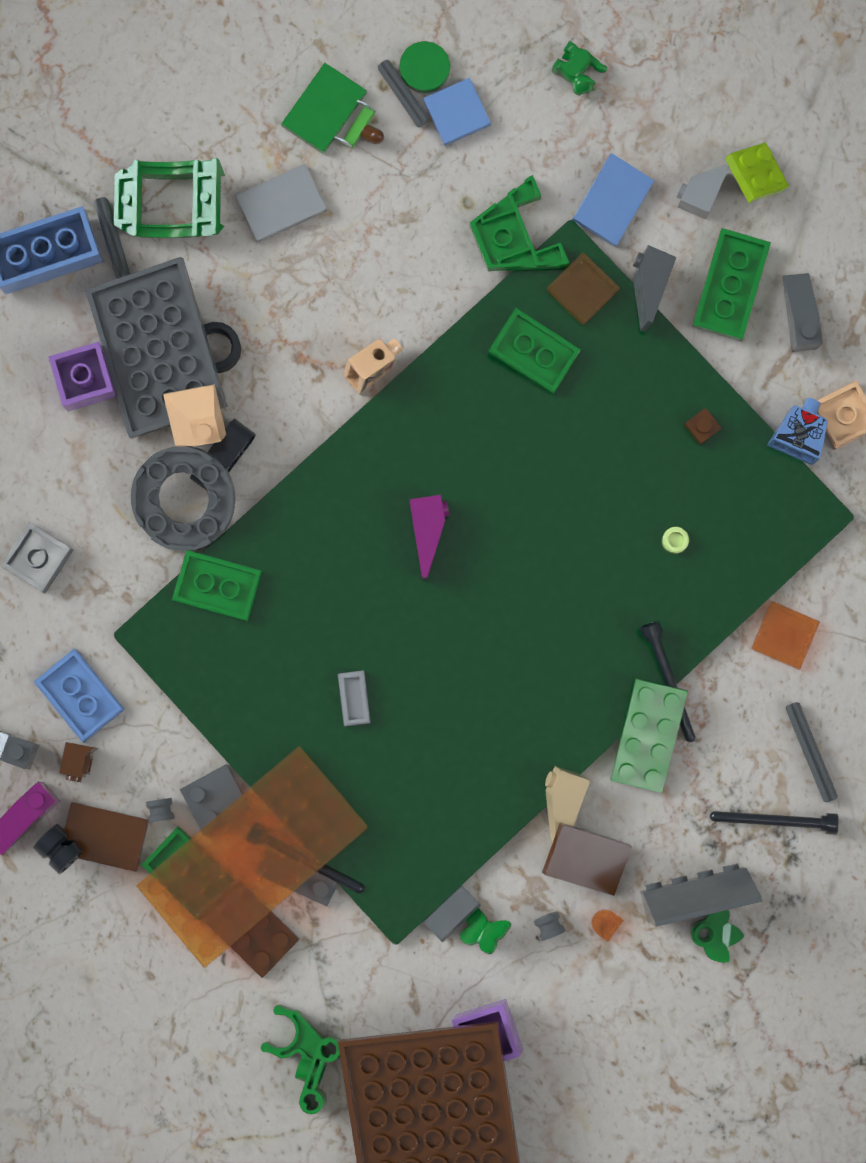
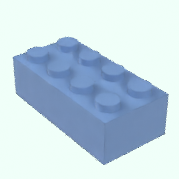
[0,206,103,295]

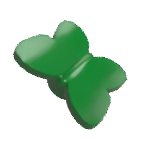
[460,908,512,955]

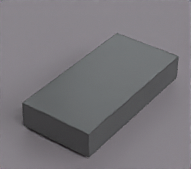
[424,885,481,942]

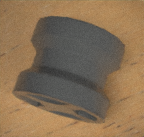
[146,798,175,823]
[534,911,566,941]

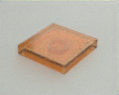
[547,253,620,326]
[751,601,820,670]

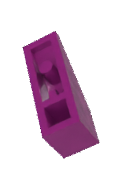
[410,495,449,580]
[0,781,61,855]

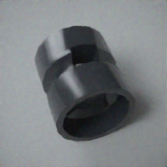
[33,824,84,875]

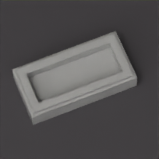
[338,671,371,727]

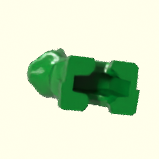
[552,41,607,96]

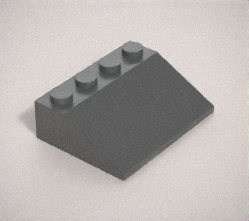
[640,863,762,927]

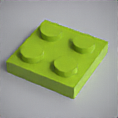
[725,142,790,203]

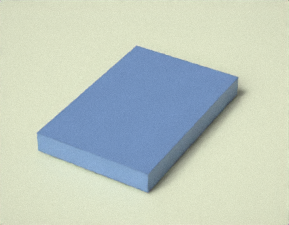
[572,153,654,247]
[34,648,125,743]

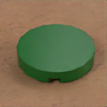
[399,41,450,93]

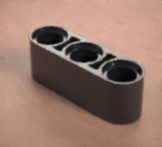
[190,419,256,491]

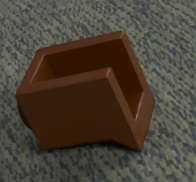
[59,742,99,783]

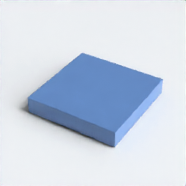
[423,78,491,146]

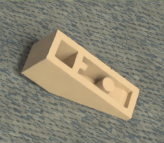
[545,766,590,846]

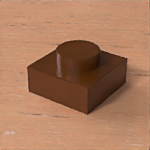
[684,408,721,445]

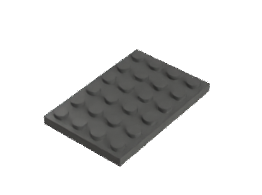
[85,257,228,439]

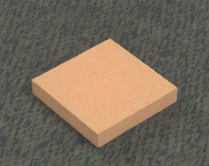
[817,380,866,450]

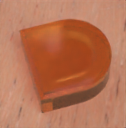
[591,909,624,942]

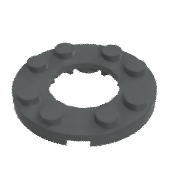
[131,446,236,551]

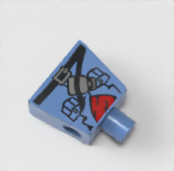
[767,398,828,465]

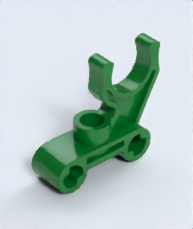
[261,1004,341,1115]

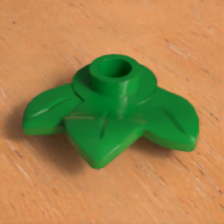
[691,910,744,963]

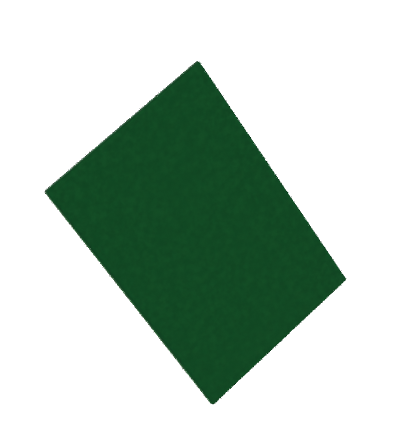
[114,220,854,945]

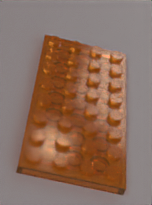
[136,746,369,968]

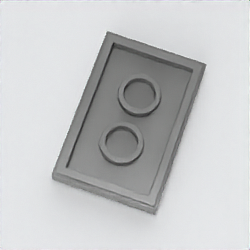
[236,164,327,243]

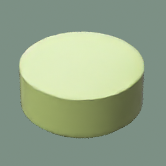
[662,527,689,554]

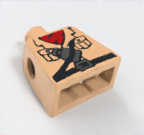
[343,338,403,394]

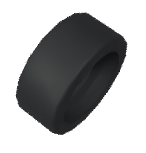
[204,322,241,374]

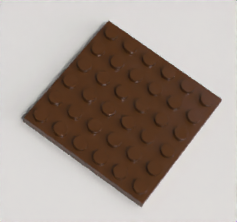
[338,1021,520,1163]

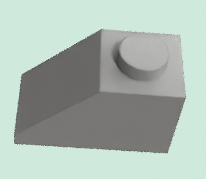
[677,165,729,219]

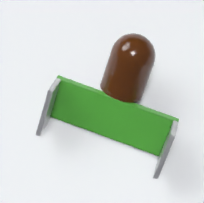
[334,100,384,149]

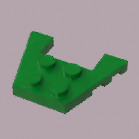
[470,175,569,272]

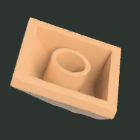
[163,384,226,446]

